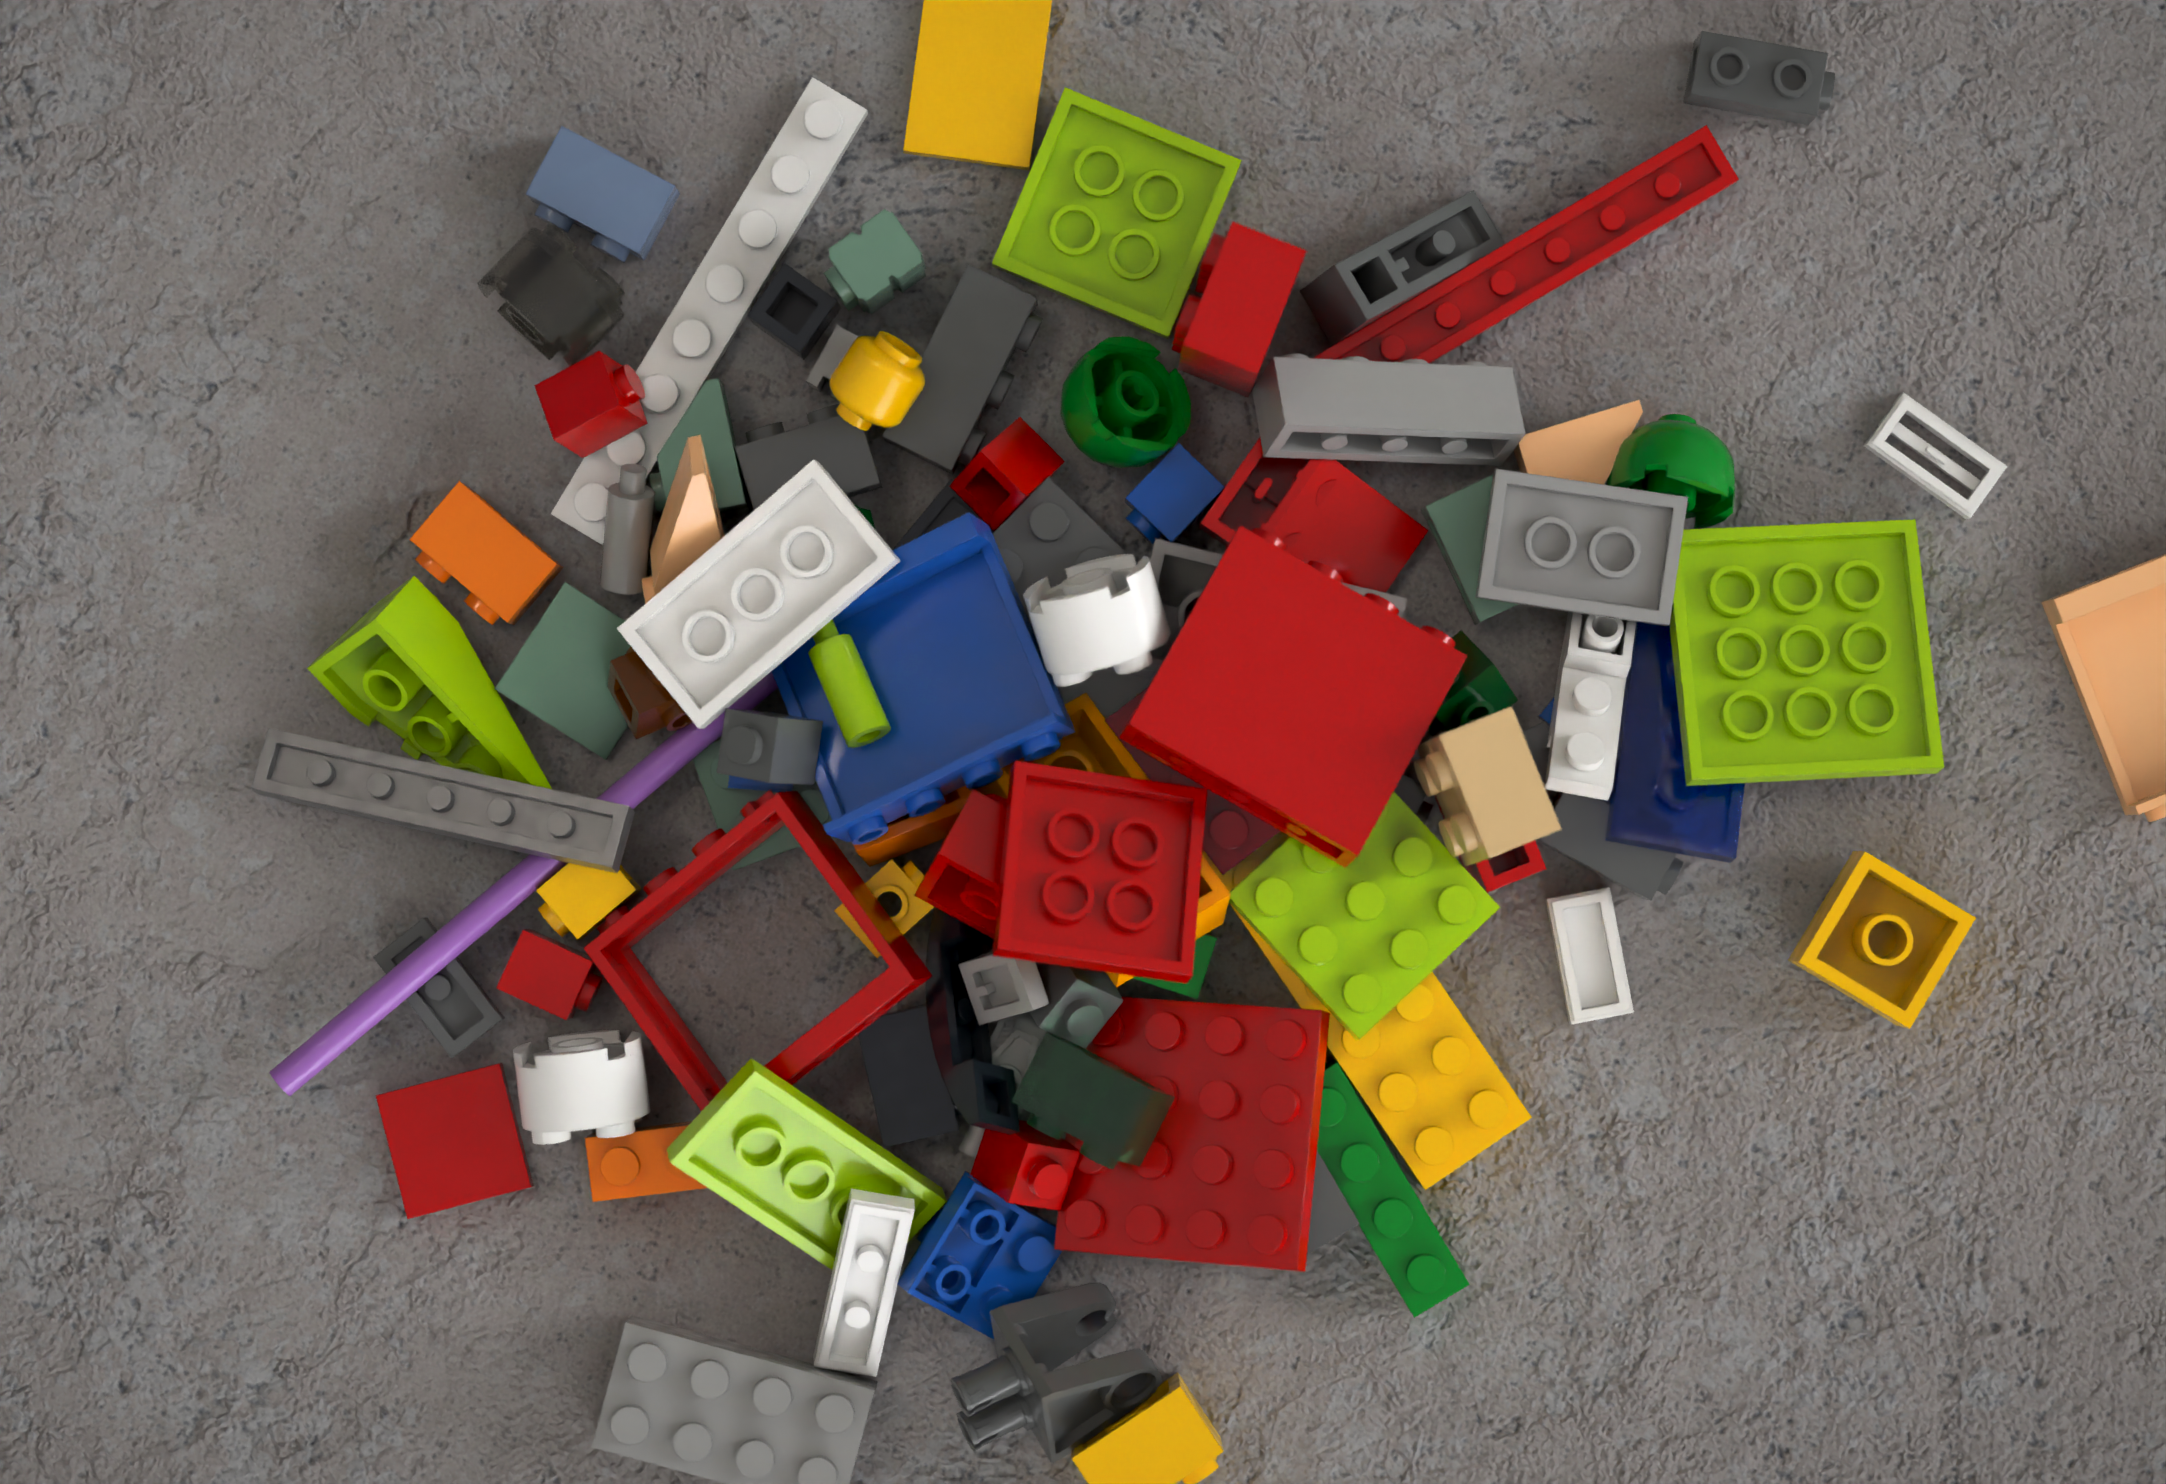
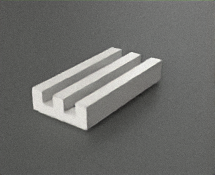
[1863,392,2007,520]

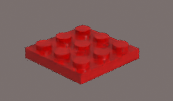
[993,760,1207,983]

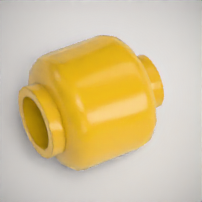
[829,331,925,431]

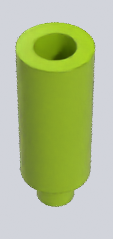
[808,619,891,748]

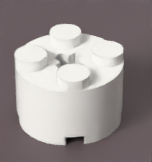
[1023,554,1171,687]
[513,1030,650,1145]

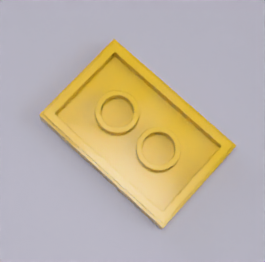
[903,0,1053,171]

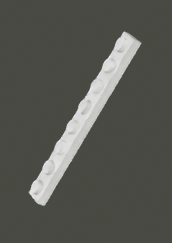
[551,77,868,545]

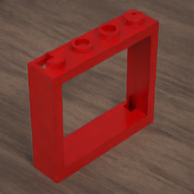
[584,789,933,1111]

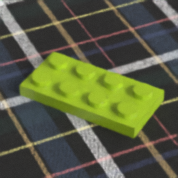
[666,1058,947,1270]

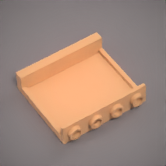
[2042,554,2166,822]

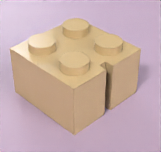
[1414,706,1561,867]

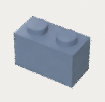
[525,126,680,263]

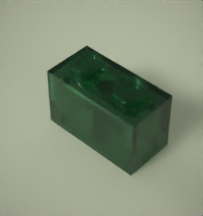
[1011,1032,1175,1169]

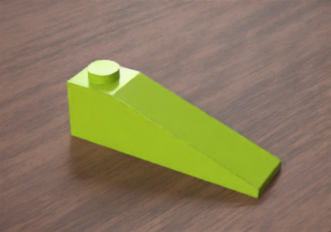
[307,575,552,789]

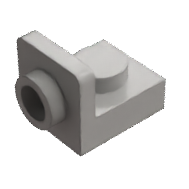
[958,951,1049,1025]

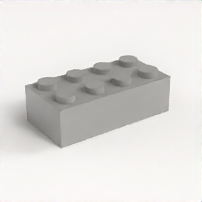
[591,1315,878,1484]

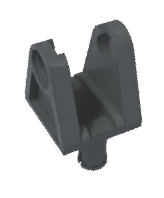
[950,1282,1162,1464]

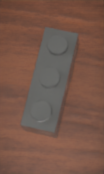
[883,264,1043,475]

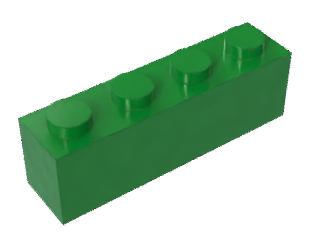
[1317,1059,1470,1318]

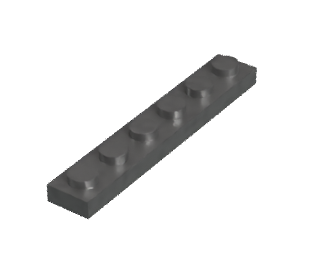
[251,728,635,873]

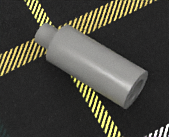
[600,464,655,595]

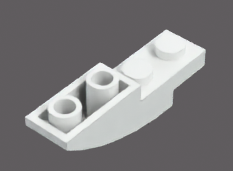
[1545,612,1636,801]

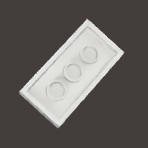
[617,459,901,729]

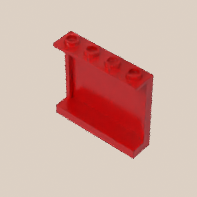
[1119,525,1467,868]

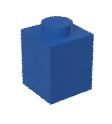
[1125,443,1225,545]

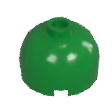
[1060,336,1191,468]
[1607,414,1735,529]

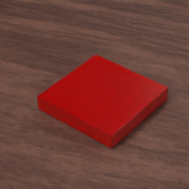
[376,1062,534,1219]

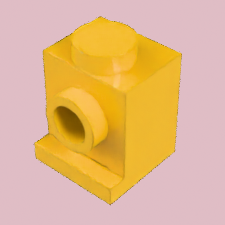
[834,859,934,958]

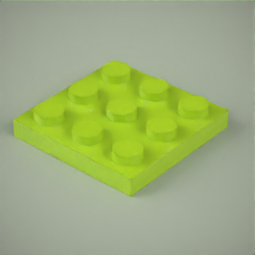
[992,87,1242,339]
[1229,792,1500,1040]

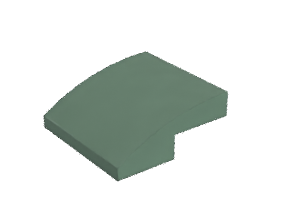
[495,582,631,760]

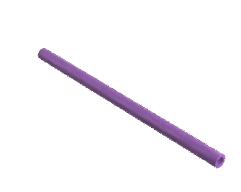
[269,671,778,1096]

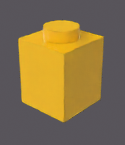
[536,863,642,940]

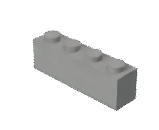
[1252,354,1526,466]

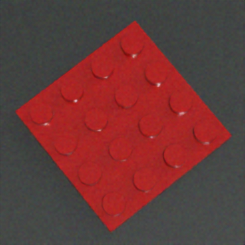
[1054,997,1330,1272]

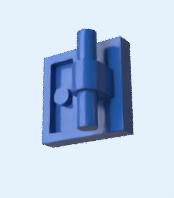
[897,1171,1062,1339]

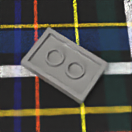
[1475,469,1688,626]

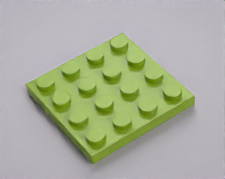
[1669,519,1944,786]

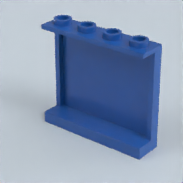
[772,512,1076,845]

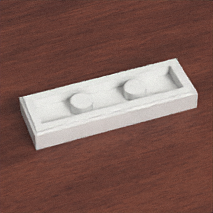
[813,1189,915,1377]

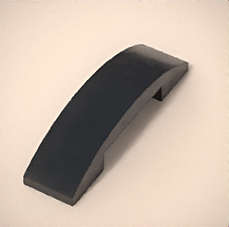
[925,907,1020,1135]

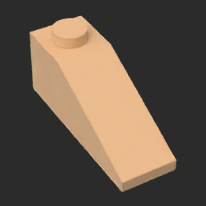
[641,435,725,604]

